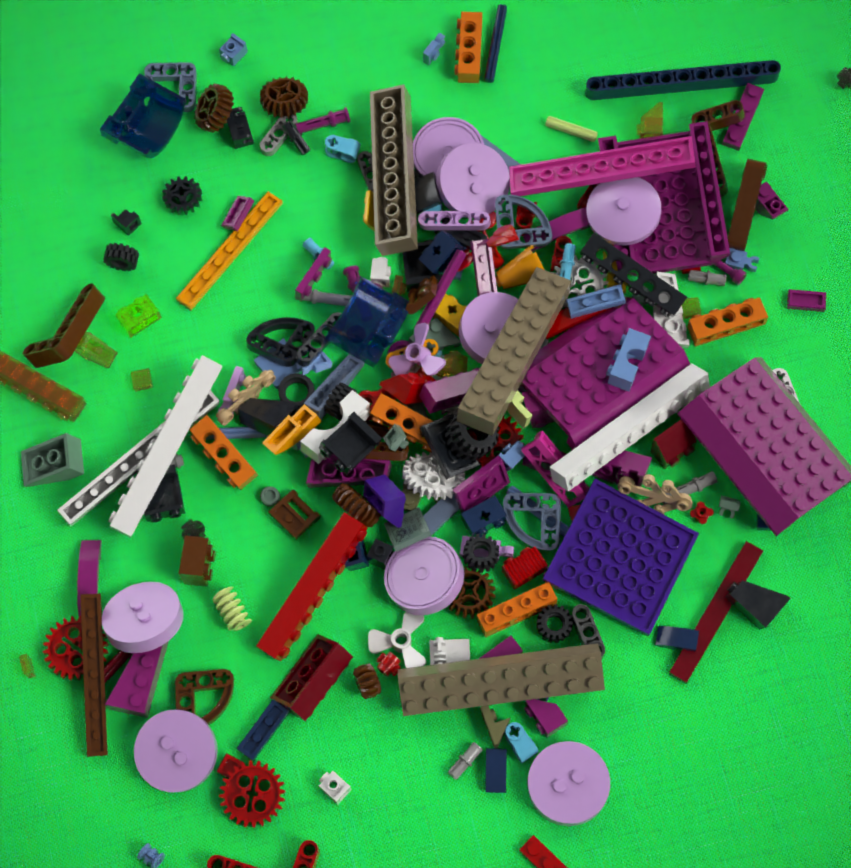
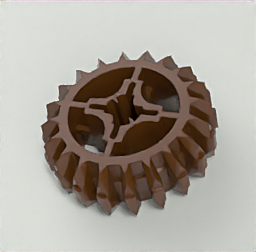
[260,76,308,119]
[194,83,234,133]
[332,483,381,528]
[449,566,496,619]

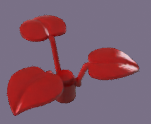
[458,211,519,272]

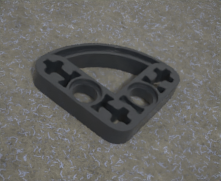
[246,317,315,367]

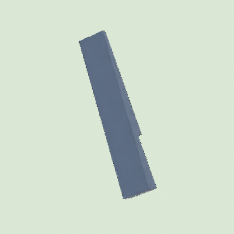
[291,354,365,451]

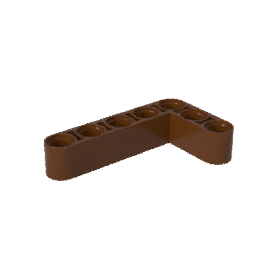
[691,100,745,197]
[728,159,768,251]
[23,283,105,368]

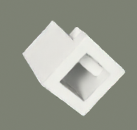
[370,257,391,287]
[319,771,352,805]

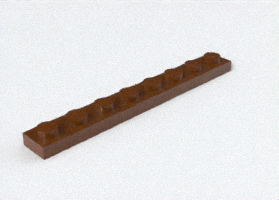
[80,593,108,757]

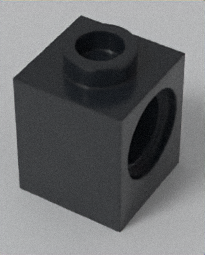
[367,539,394,570]

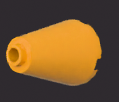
[496,245,544,289]

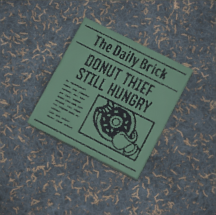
[384,507,431,552]

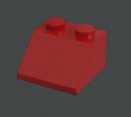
[379,371,436,404]

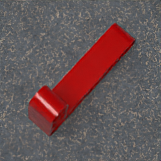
[207,840,320,868]

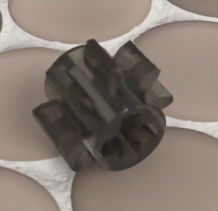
[837,67,851,89]
[181,519,206,539]

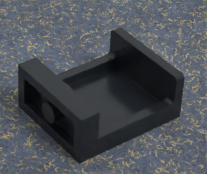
[402,240,443,292]
[319,412,382,475]
[137,464,185,522]

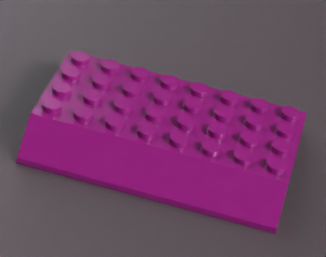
[598,121,730,276]
[519,296,690,449]
[677,357,851,536]

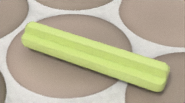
[546,116,598,142]

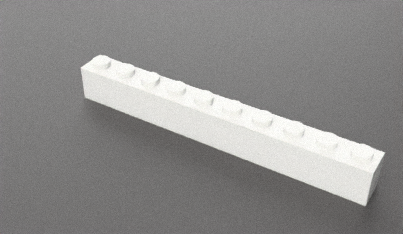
[108,355,223,538]
[550,364,710,491]
[57,390,219,527]

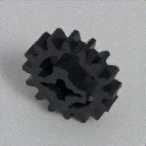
[162,176,202,215]

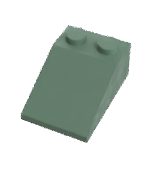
[21,433,84,487]

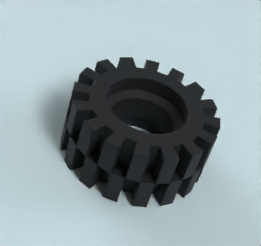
[103,243,139,271]
[324,383,356,420]
[463,534,499,573]
[537,604,573,643]

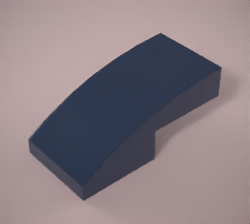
[655,626,699,652]
[486,748,507,793]

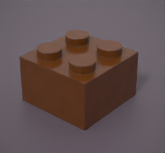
[179,536,216,587]

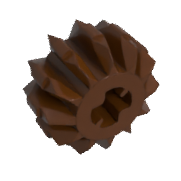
[353,663,381,699]

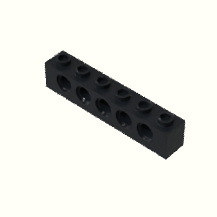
[580,233,687,318]

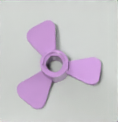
[389,323,446,376]

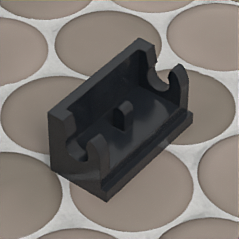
[227,107,254,149]

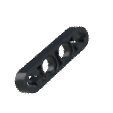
[295,312,346,366]

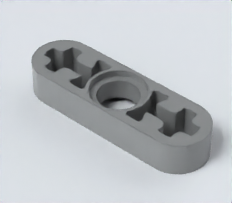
[260,115,298,156]

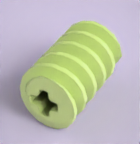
[212,587,252,631]

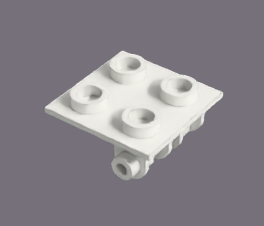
[429,637,470,665]

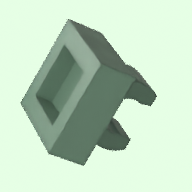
[384,424,409,451]
[719,495,740,518]

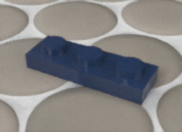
[237,699,290,762]

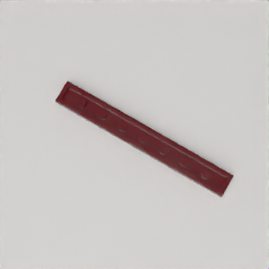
[669,541,763,684]

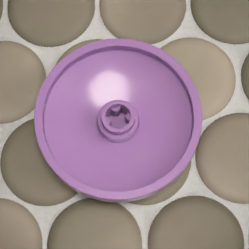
[586,177,661,245]

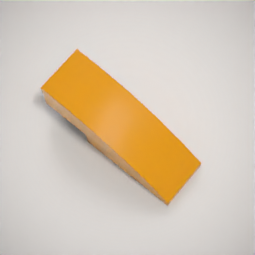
[262,404,322,455]

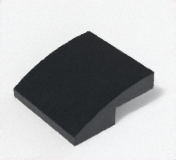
[415,172,442,214]

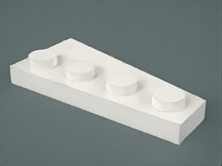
[653,271,690,348]

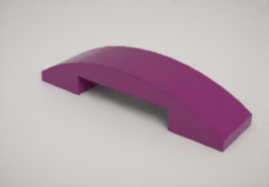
[523,207,590,252]
[77,540,102,616]

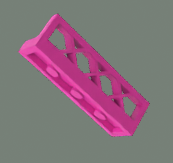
[521,430,589,507]

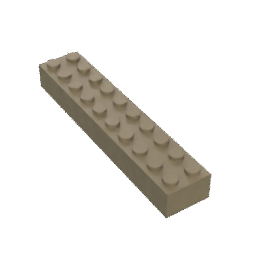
[370,84,418,256]
[457,267,571,436]
[398,643,605,716]

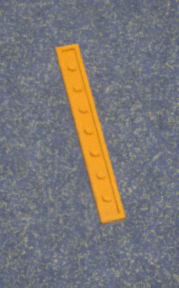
[176,191,283,311]

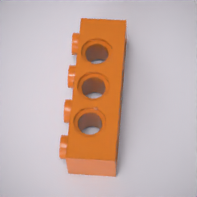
[455,12,482,83]
[687,297,768,347]
[369,393,433,453]
[189,415,258,490]
[477,582,558,638]

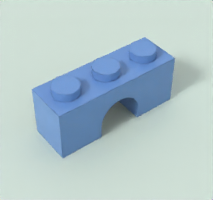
[606,328,651,392]

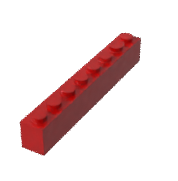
[256,512,368,661]

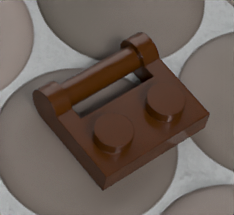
[405,275,438,314]
[269,490,321,540]

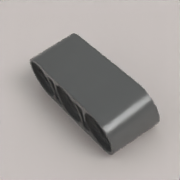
[572,604,605,659]

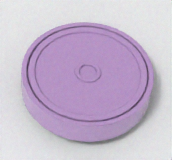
[413,117,484,177]
[436,143,510,218]
[459,292,519,364]
[384,536,464,615]
[102,582,184,653]
[134,710,218,793]
[527,741,610,826]

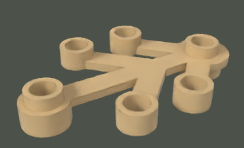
[216,370,276,426]
[618,474,693,514]

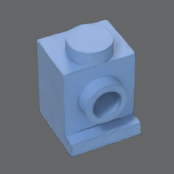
[219,33,248,66]
[494,440,525,471]

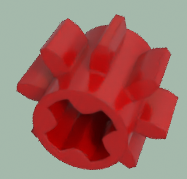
[376,652,401,677]

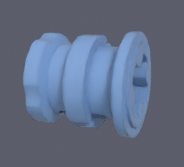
[137,843,165,868]

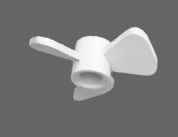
[368,612,426,668]

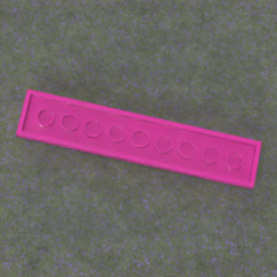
[509,136,696,196]

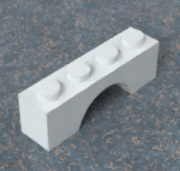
[300,390,370,464]

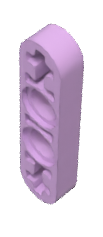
[418,211,491,230]

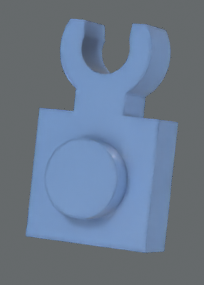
[423,33,446,65]
[725,248,760,272]

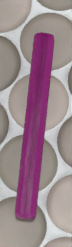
[414,250,466,328]

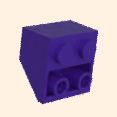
[363,474,406,528]

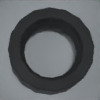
[278,373,315,409]

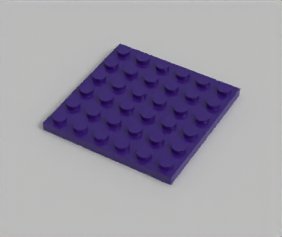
[542,479,699,636]

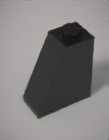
[238,398,299,436]
[725,580,791,630]

